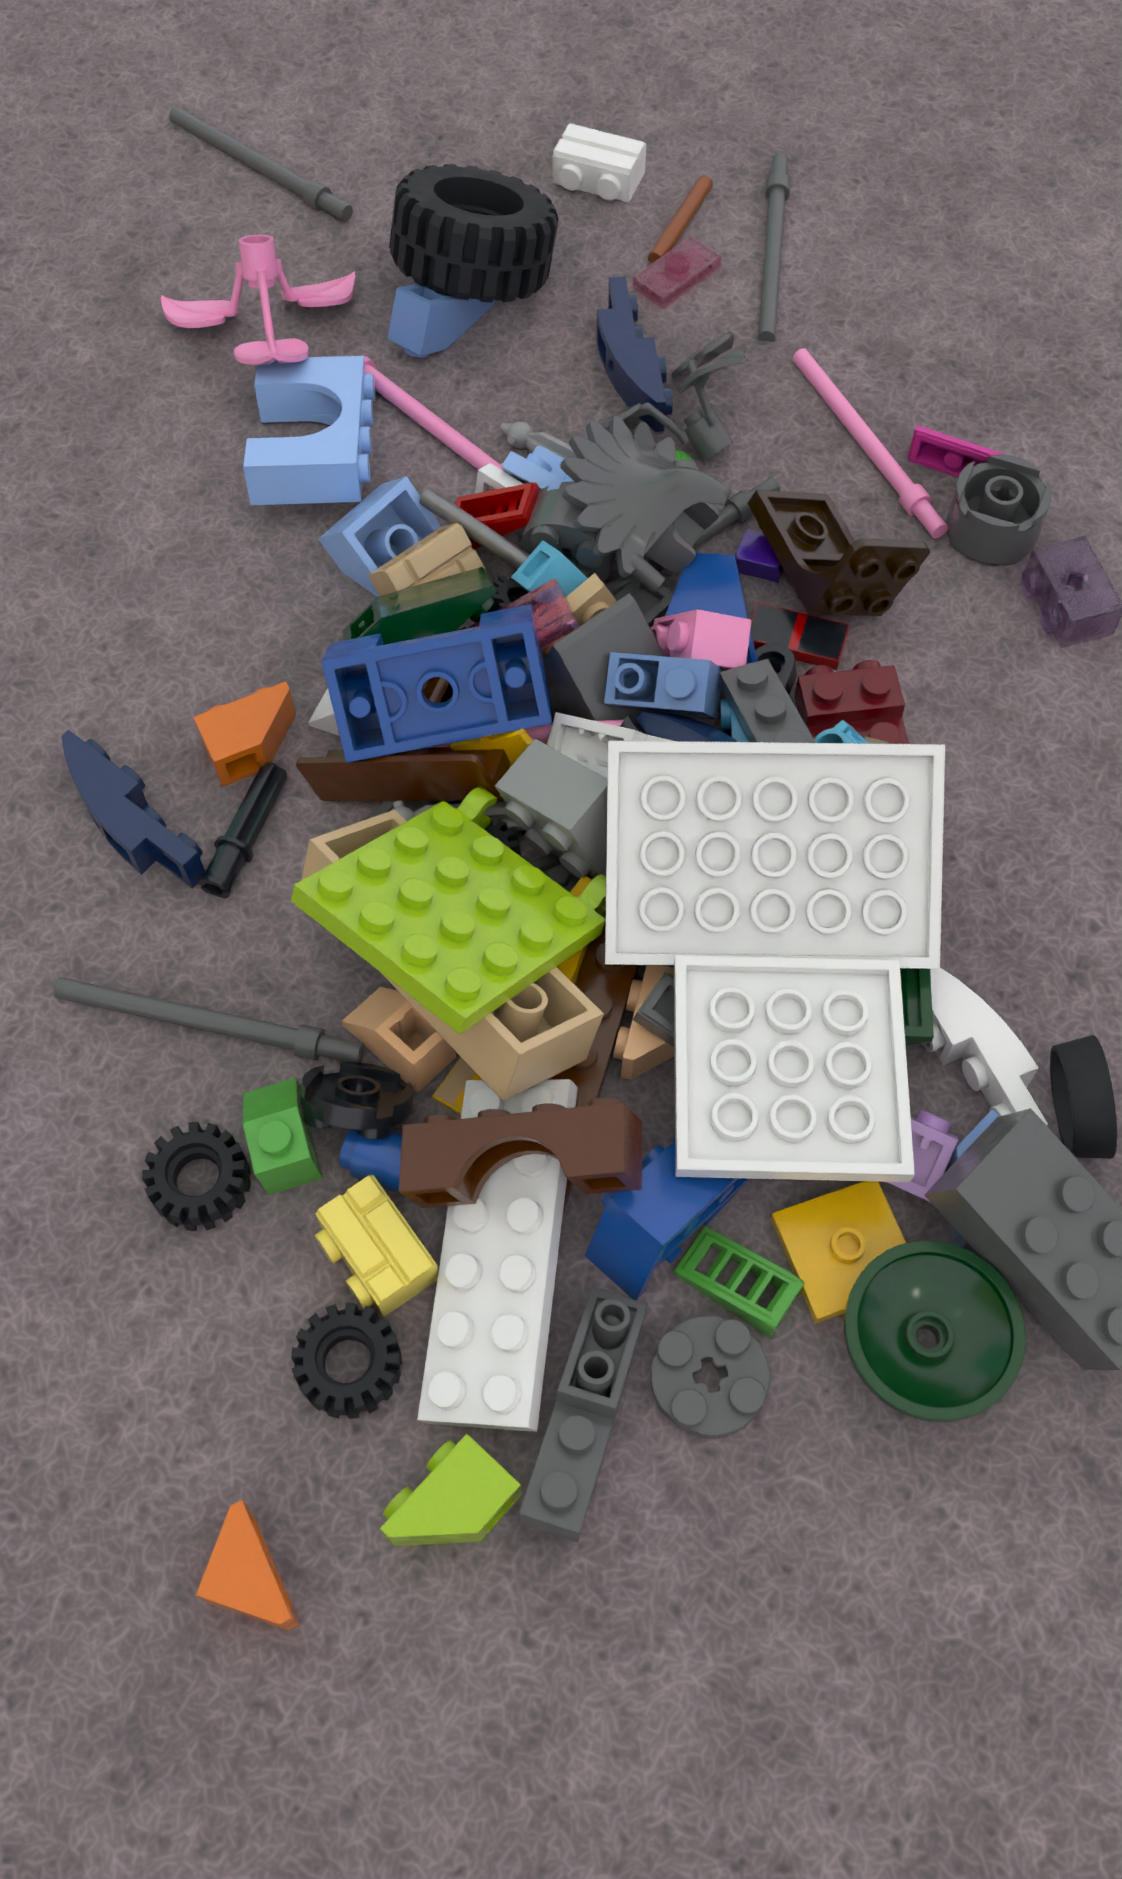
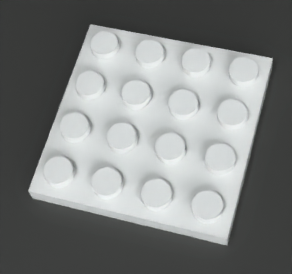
[674,955,915,1182]

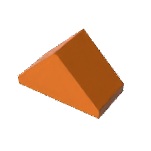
[195,1500,300,1631]

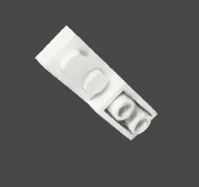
[921,968,1048,1125]

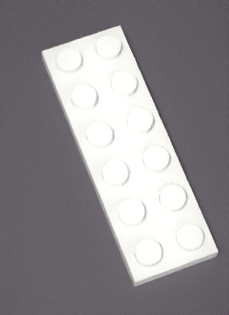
[417,1079,578,1432]

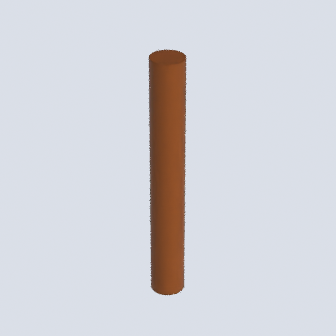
[648,175,713,265]

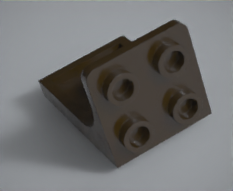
[747,490,930,616]

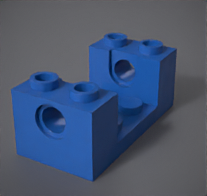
[321,604,552,763]

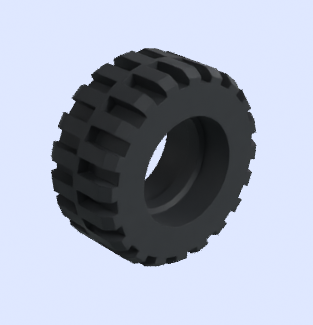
[389,164,559,303]

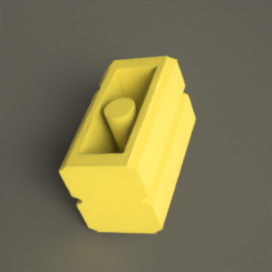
[314,1175,439,1317]

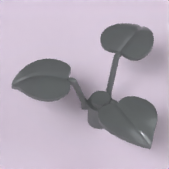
[587,331,747,462]

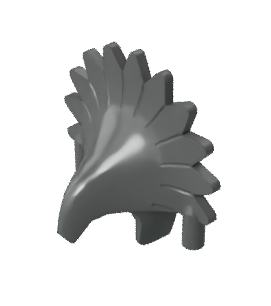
[560,416,732,593]

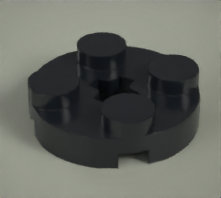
[300,1062,414,1139]

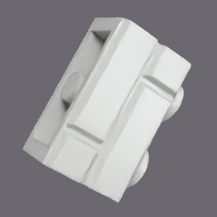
[553,123,646,203]

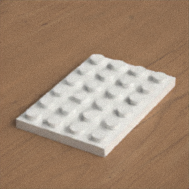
[605,741,945,969]

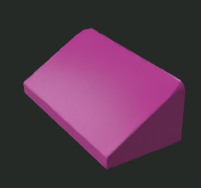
[907,425,1004,477]

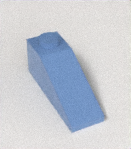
[387,284,498,358]

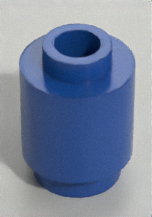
[339,1129,402,1194]

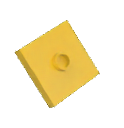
[770,1181,906,1324]

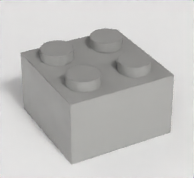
[495,739,607,879]

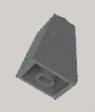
[543,593,664,734]

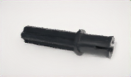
[198,762,287,899]

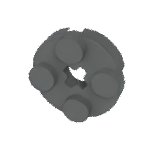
[650,1316,770,1439]

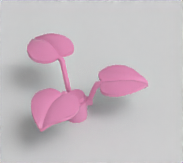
[161,235,356,365]

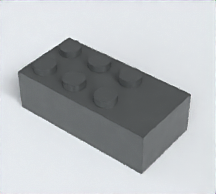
[925,1108,1122,1370]

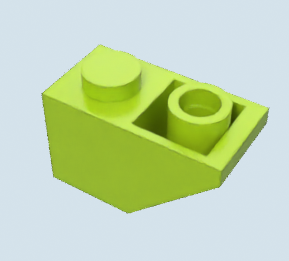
[380,1434,522,1546]

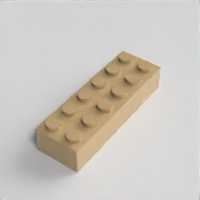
[301,810,604,1101]

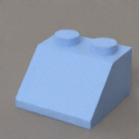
[318,476,441,597]

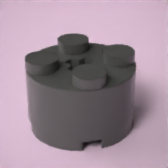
[946,454,1052,566]
[519,481,616,582]

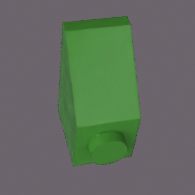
[243,1077,323,1194]

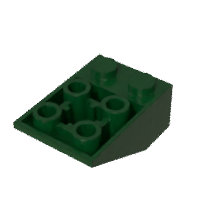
[343,567,497,645]

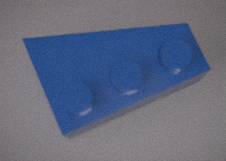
[585,1135,750,1300]

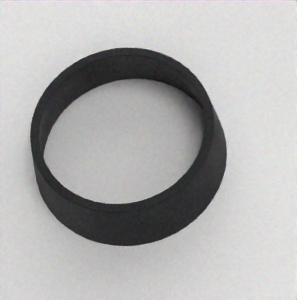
[1050,1035,1117,1159]

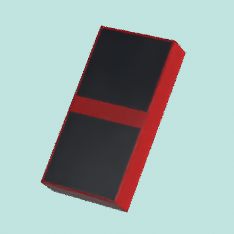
[751,602,850,670]

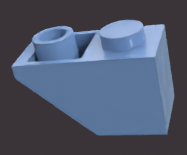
[604,652,723,720]

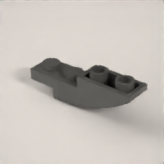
[518,1287,648,1542]

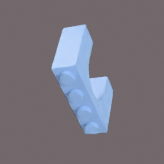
[243,356,375,505]

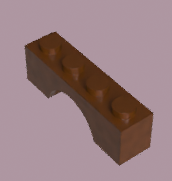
[399,1098,642,1208]

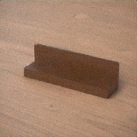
[296,748,511,801]

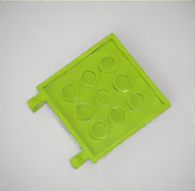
[291,787,606,1035]

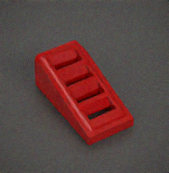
[448,482,540,550]

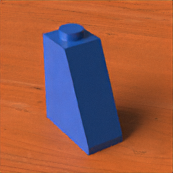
[665,553,758,664]

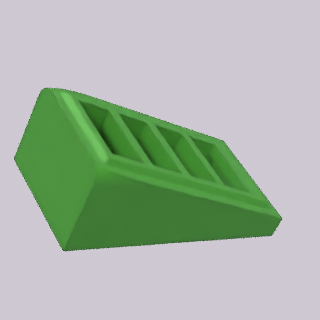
[673,1226,805,1339]

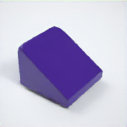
[735,529,783,583]

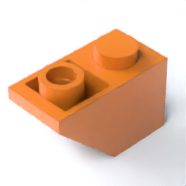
[193,681,296,787]

